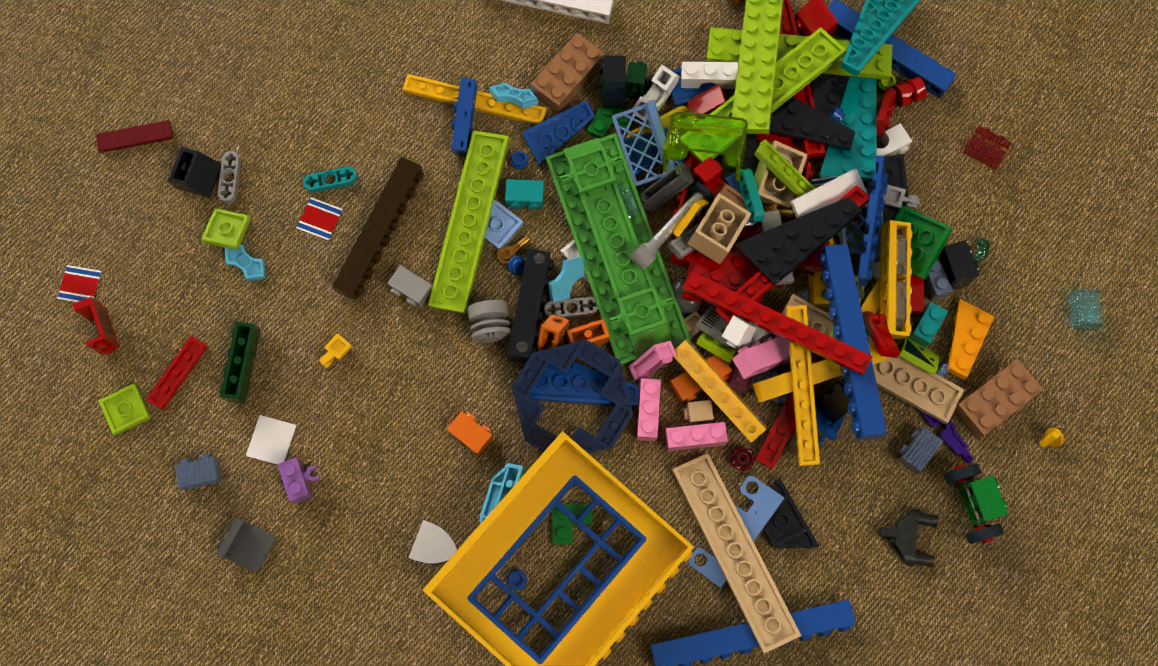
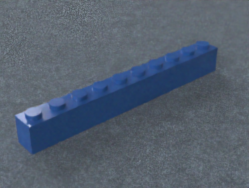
[818,244,887,441]
[650,600,856,666]

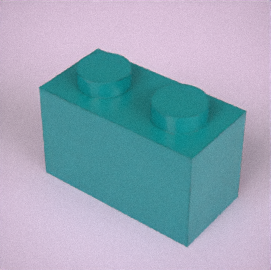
[505,179,544,210]
[908,302,948,348]

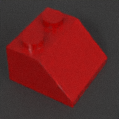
[795,0,838,37]

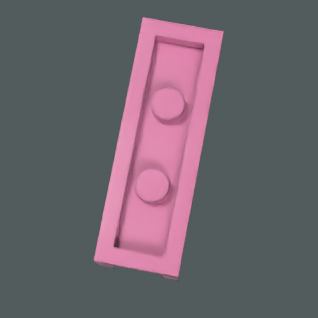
[629,341,676,381]

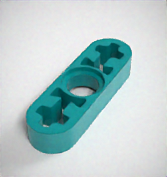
[303,167,358,193]
[737,169,765,223]

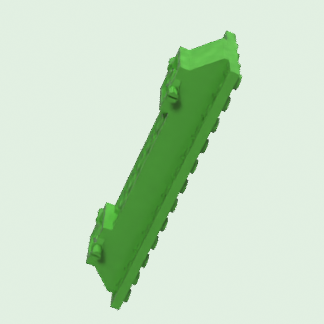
[546,133,691,366]

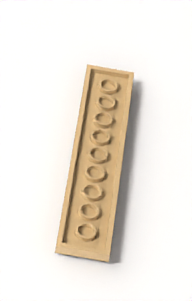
[781,294,964,424]
[672,453,801,654]

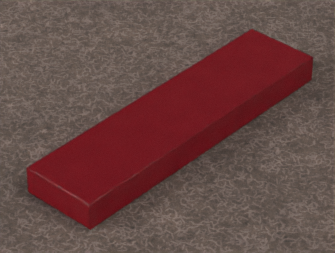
[96,120,173,153]

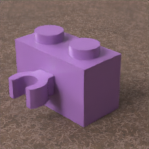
[277,457,321,504]

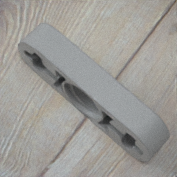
[218,151,241,204]
[544,297,599,319]

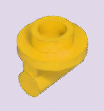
[1039,428,1064,447]

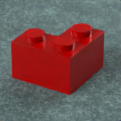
[689,156,729,207]

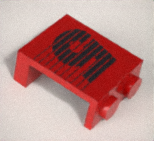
[72,297,120,355]

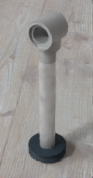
[629,182,714,271]

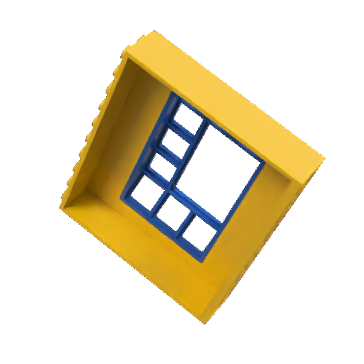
[423,431,694,666]

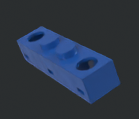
[452,78,478,155]

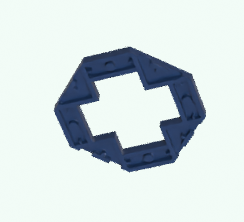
[512,340,633,454]

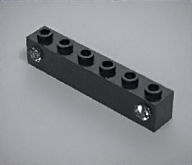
[507,249,554,364]

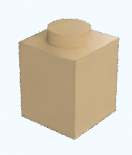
[683,400,714,425]

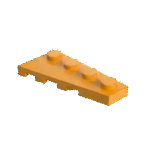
[947,299,995,380]

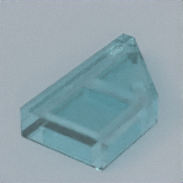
[618,184,638,218]

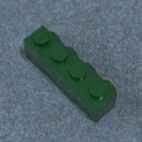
[220,322,261,404]

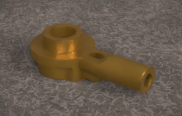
[763,203,796,218]
[497,236,531,264]

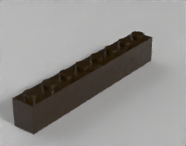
[332,157,424,301]

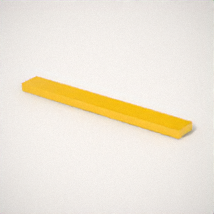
[402,74,547,125]
[786,305,820,466]

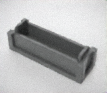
[639,162,694,213]

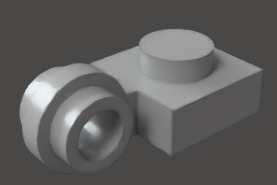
[884,185,920,209]

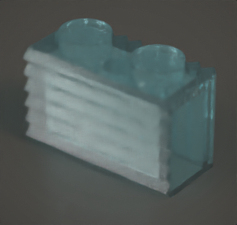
[1068,289,1103,331]

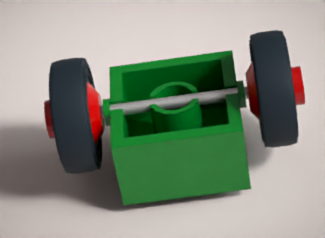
[943,463,1008,544]

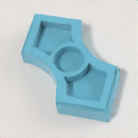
[489,83,539,109]
[224,244,266,281]
[548,257,585,302]

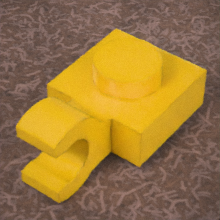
[319,333,352,369]

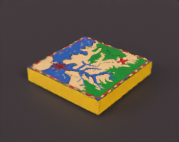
[673,199,710,237]

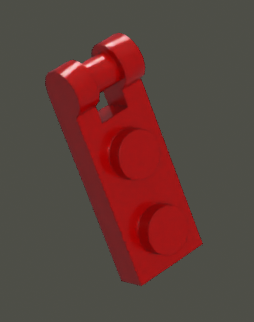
[876,88,897,135]
[862,311,901,358]

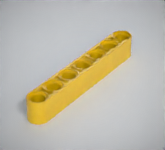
[752,344,888,403]

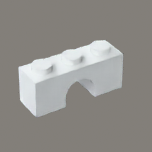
[681,62,738,89]
[633,65,681,123]
[877,123,912,156]
[722,315,771,349]

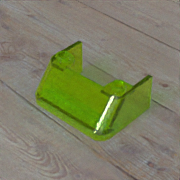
[662,111,748,181]

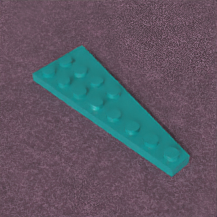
[840,0,921,77]
[819,76,877,181]

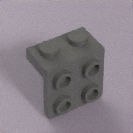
[216,518,276,573]

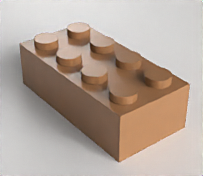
[530,33,605,114]
[954,359,1044,439]

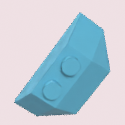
[479,463,526,524]

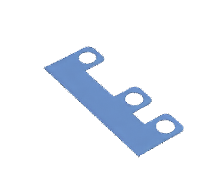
[688,476,784,588]

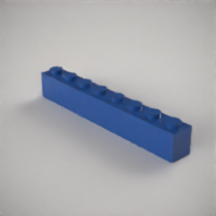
[828,0,957,99]

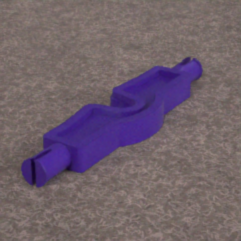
[915,408,974,464]

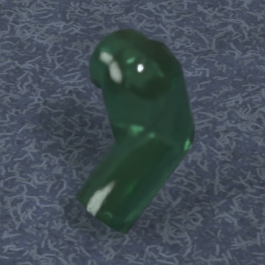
[972,238,990,264]

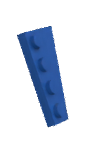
[522,100,595,166]

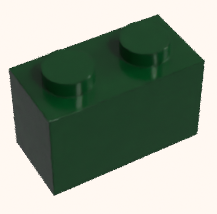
[625,61,647,100]

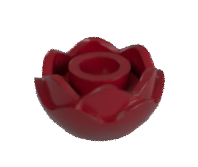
[730,446,755,471]

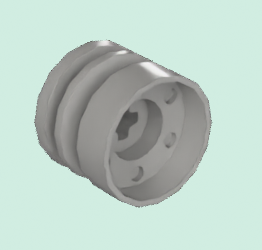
[467,300,512,343]

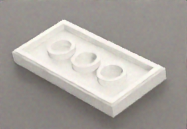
[790,169,869,218]

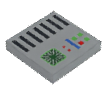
[696,305,729,347]

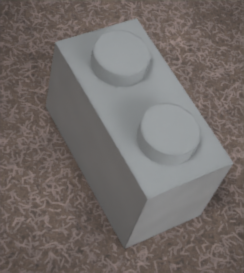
[387,265,432,308]

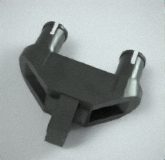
[878,508,939,568]

